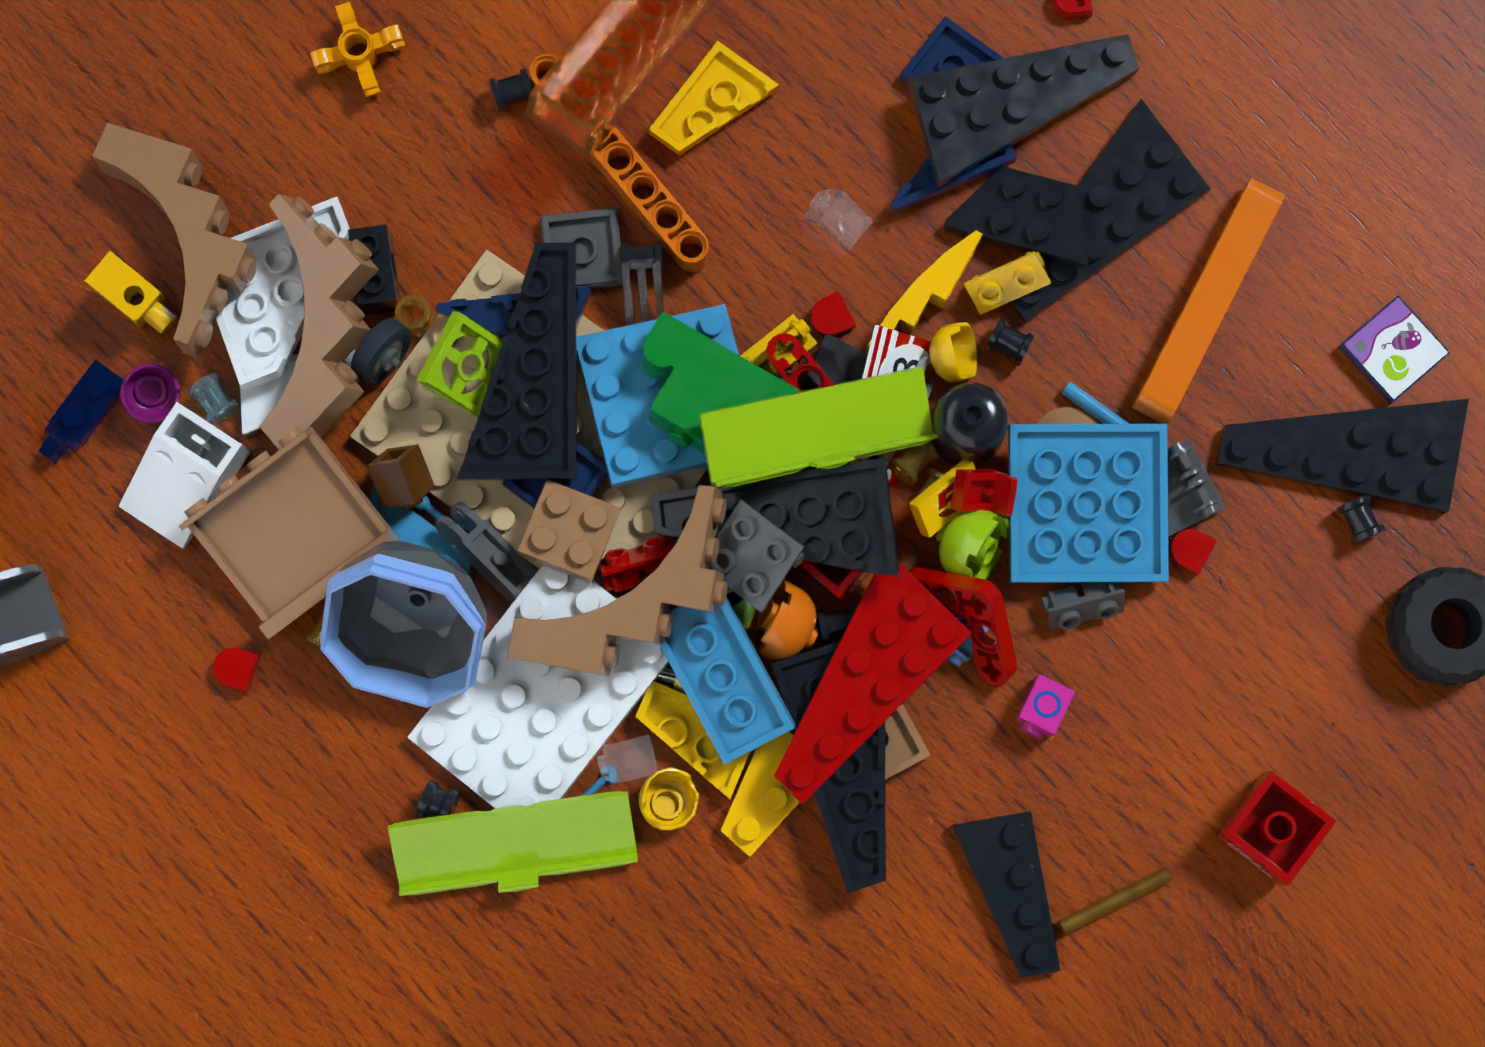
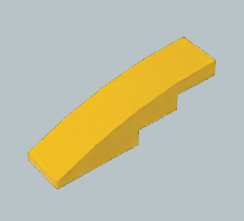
[866,231,983,353]

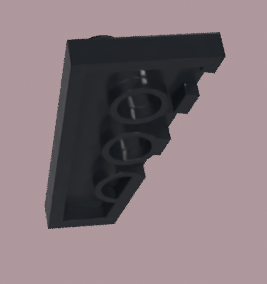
[951,811,1061,977]

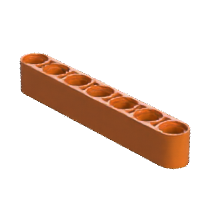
[530,54,709,272]
[1131,178,1285,425]

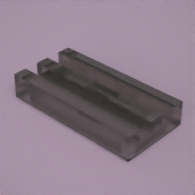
[621,258,664,326]

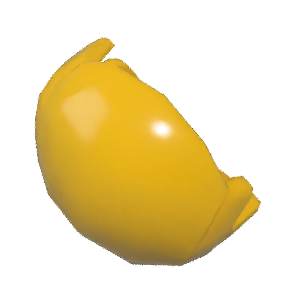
[929,322,977,382]
[638,767,699,831]

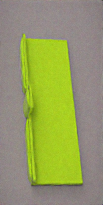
[699,367,938,488]
[387,791,638,896]

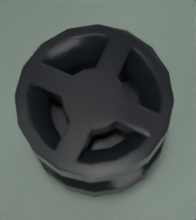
[415,780,460,819]

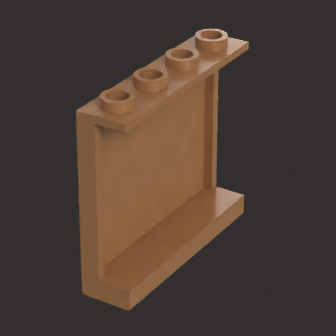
[179,426,399,639]

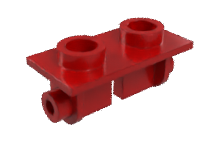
[598,536,675,593]

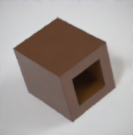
[367,444,435,510]

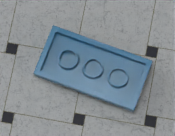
[659,596,796,765]

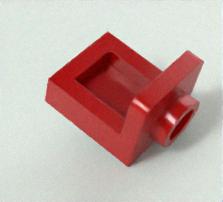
[951,469,1018,516]

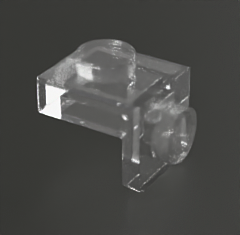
[804,188,873,250]
[597,735,658,786]

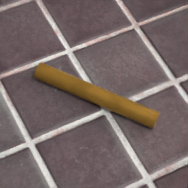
[1058,867,1172,935]

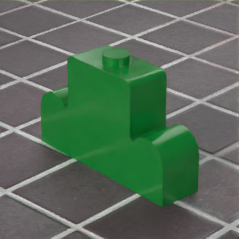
[641,312,800,455]

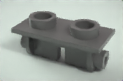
[1041,582,1125,631]

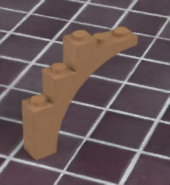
[92,123,257,358]
[259,194,379,450]
[507,485,728,676]

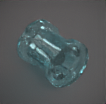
[187,373,239,425]

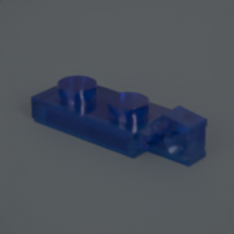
[38,359,124,464]

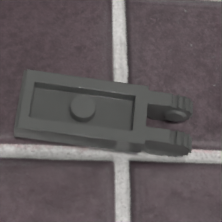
[435,502,537,604]

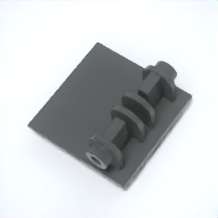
[1167,440,1226,537]
[709,500,805,612]

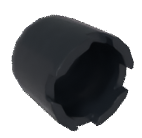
[931,383,1009,466]

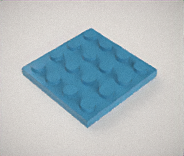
[577,304,739,488]
[1008,424,1169,582]

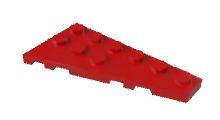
[774,561,972,805]

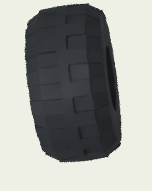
[1386,566,1485,686]

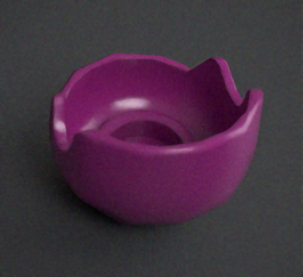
[120,363,180,424]

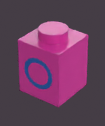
[1015,674,1075,740]

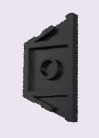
[944,166,1089,270]

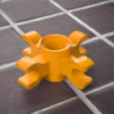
[310,2,406,98]

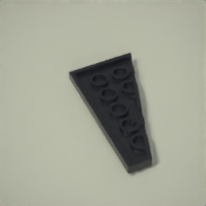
[908,34,1139,188]
[1008,99,1211,324]
[456,242,577,481]
[1216,399,1469,513]
[651,458,900,578]
[771,641,886,894]

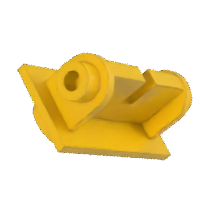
[964,251,1051,315]
[740,314,818,376]

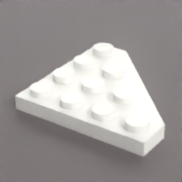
[215,197,350,391]

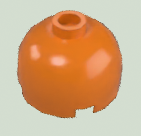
[749,579,819,660]

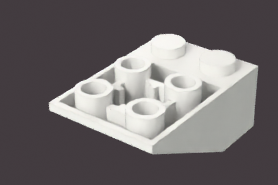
[119,402,251,549]

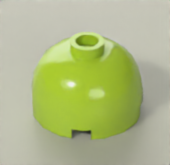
[936,510,1010,580]

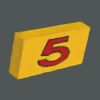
[909,460,975,538]

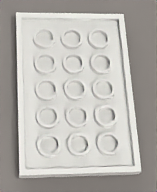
[408,565,669,809]

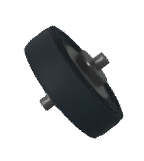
[351,318,412,386]

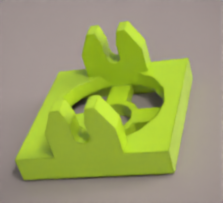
[416,311,504,418]

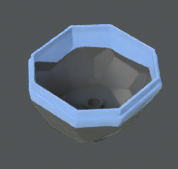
[320,541,487,708]

